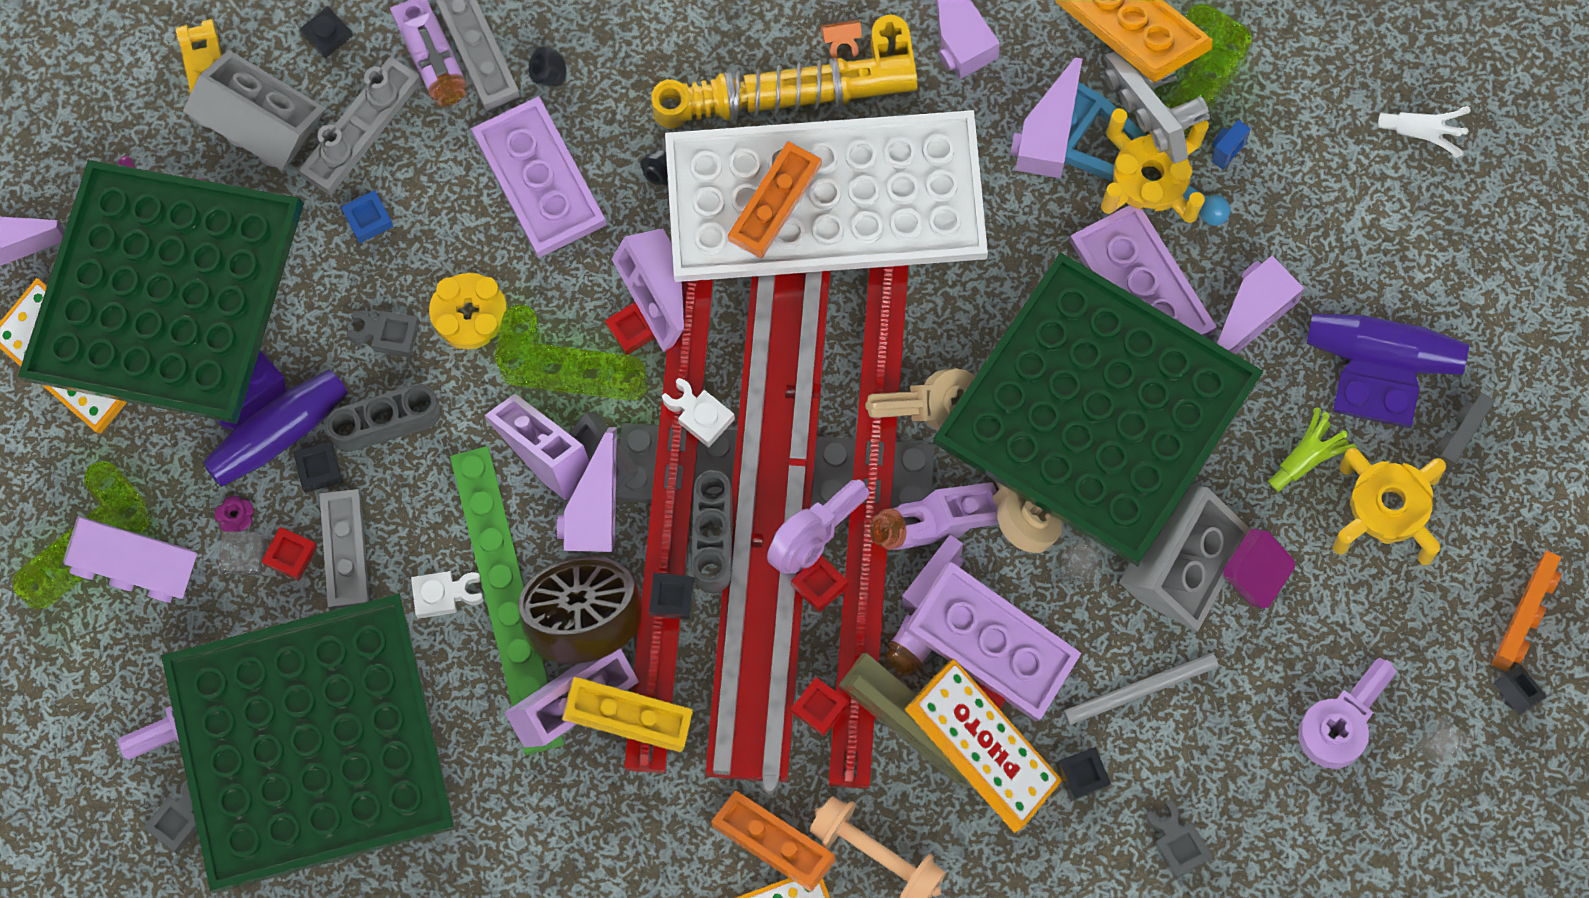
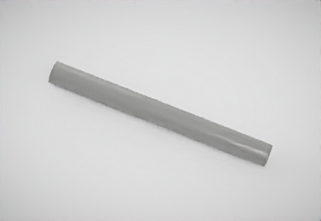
[1063,652,1219,726]

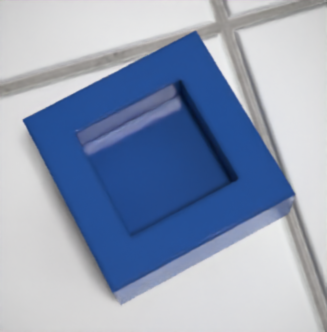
[1211,119,1251,170]
[341,190,394,244]

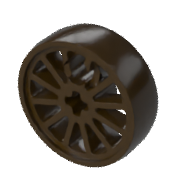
[518,556,642,664]

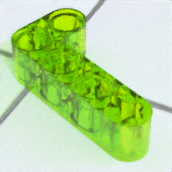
[1165,4,1252,139]
[495,304,648,401]
[12,461,152,610]

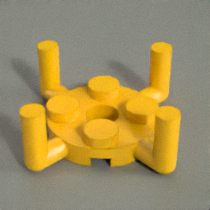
[1101,108,1209,223]
[1333,448,1446,565]

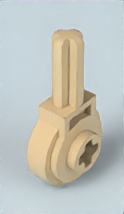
[865,368,975,431]
[992,481,1062,553]

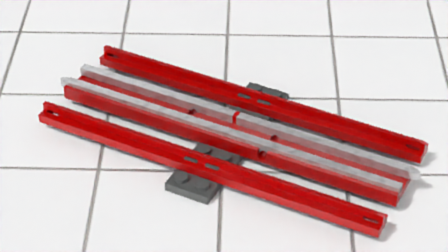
[616,265,935,794]

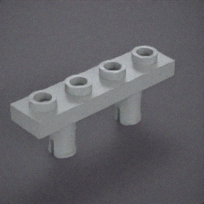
[1104,51,1210,164]
[298,56,422,196]

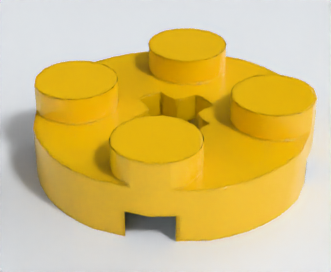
[429,273,508,349]

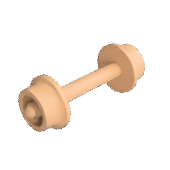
[810,796,946,898]

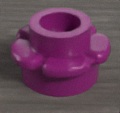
[215,496,254,533]

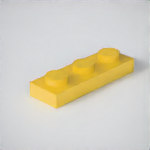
[562,677,693,752]

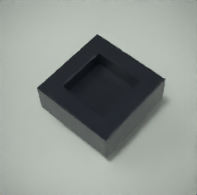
[299,6,353,59]
[293,442,343,493]
[649,573,695,620]
[1494,665,1547,715]
[1055,747,1112,801]

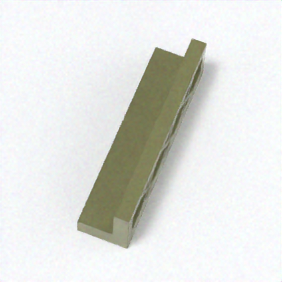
[838,653,974,788]

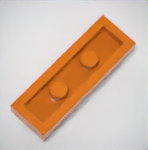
[728,141,822,259]
[1491,550,1562,671]
[711,790,836,893]

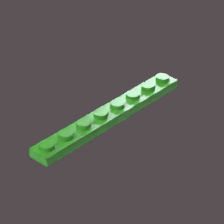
[450,446,564,756]

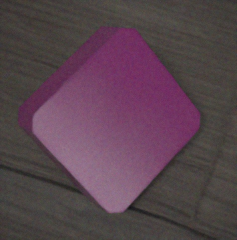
[1223,528,1295,609]

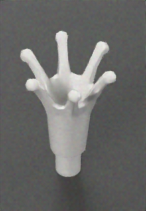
[1378,106,1471,158]

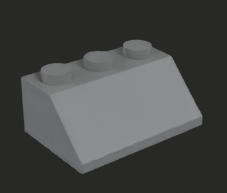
[183,50,326,170]
[1119,485,1250,631]

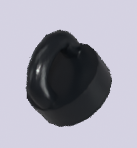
[528,47,567,87]

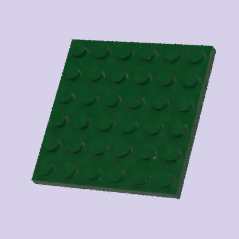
[18,160,304,424]
[933,252,1263,567]
[161,593,456,894]

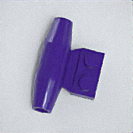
[1307,313,1470,428]
[202,351,348,487]

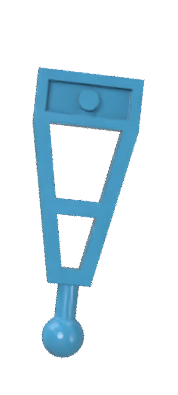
[1064,82,1231,226]

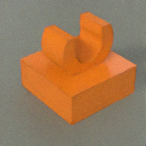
[820,20,862,59]

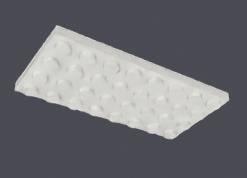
[665,110,988,282]

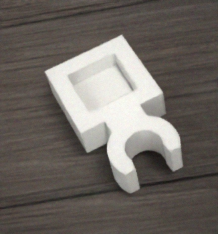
[662,378,735,448]
[411,571,484,619]

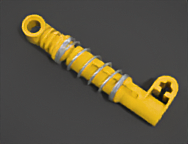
[651,15,917,128]

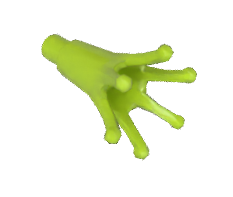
[1267,407,1358,493]

